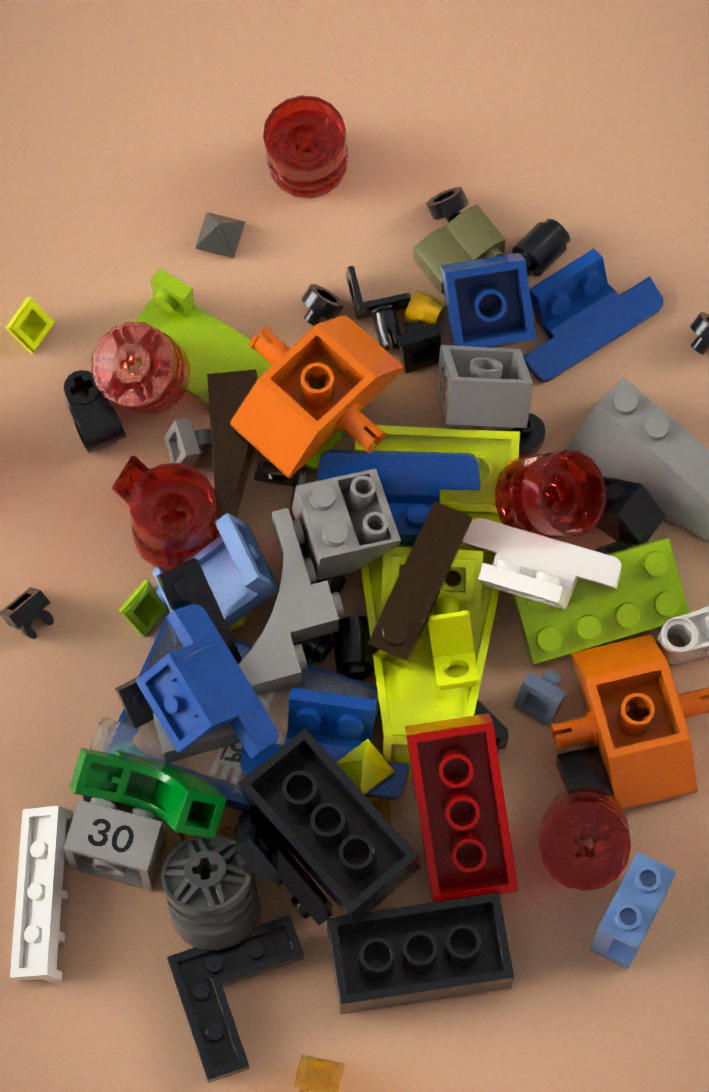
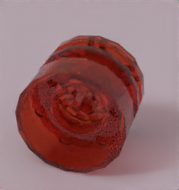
[263,95,349,198]
[91,322,190,415]
[495,450,606,539]
[129,463,217,570]
[539,786,631,891]

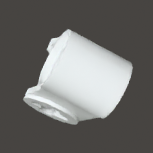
[656,606,709,665]

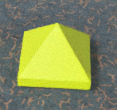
[6,297,55,353]
[336,739,394,795]

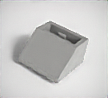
[292,468,401,580]

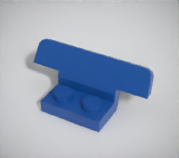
[523,249,663,382]
[317,449,480,545]
[135,604,279,759]
[240,687,409,800]

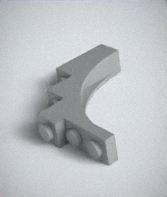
[153,508,345,763]

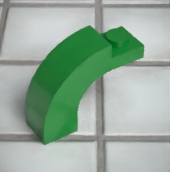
[69,748,227,839]

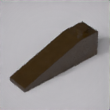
[207,369,259,536]
[367,501,473,669]

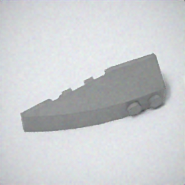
[566,377,709,544]

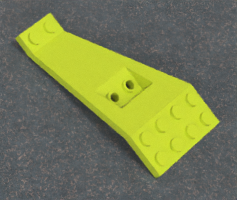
[355,424,520,779]

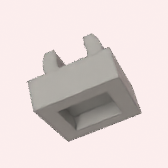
[164,418,212,473]

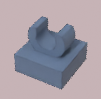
[513,668,567,727]

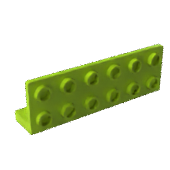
[118,268,345,471]

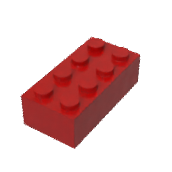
[405,713,519,902]

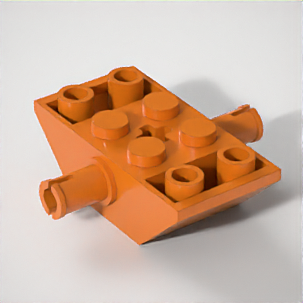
[230,315,404,478]
[550,634,709,811]

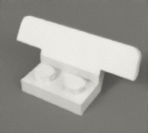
[462,518,622,610]

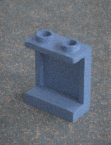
[152,513,279,630]
[590,851,676,970]

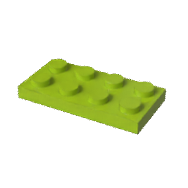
[512,537,690,665]

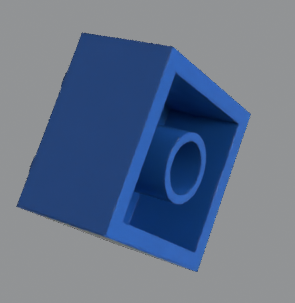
[440,253,536,347]

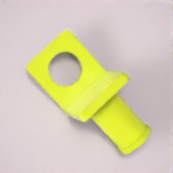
[427,597,480,690]

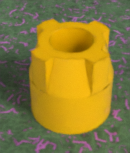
[404,290,446,327]

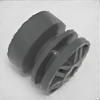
[160,834,261,950]

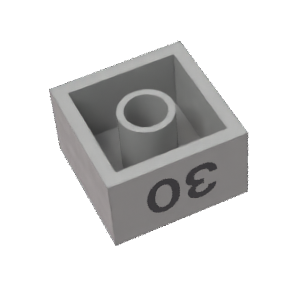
[435,345,533,431]
[63,798,167,891]

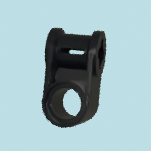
[64,370,126,453]

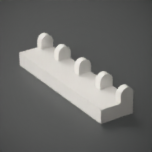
[10,806,74,982]

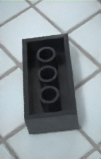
[238,728,421,925]
[327,892,514,1014]

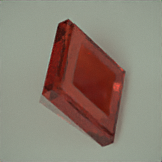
[111,455,160,512]

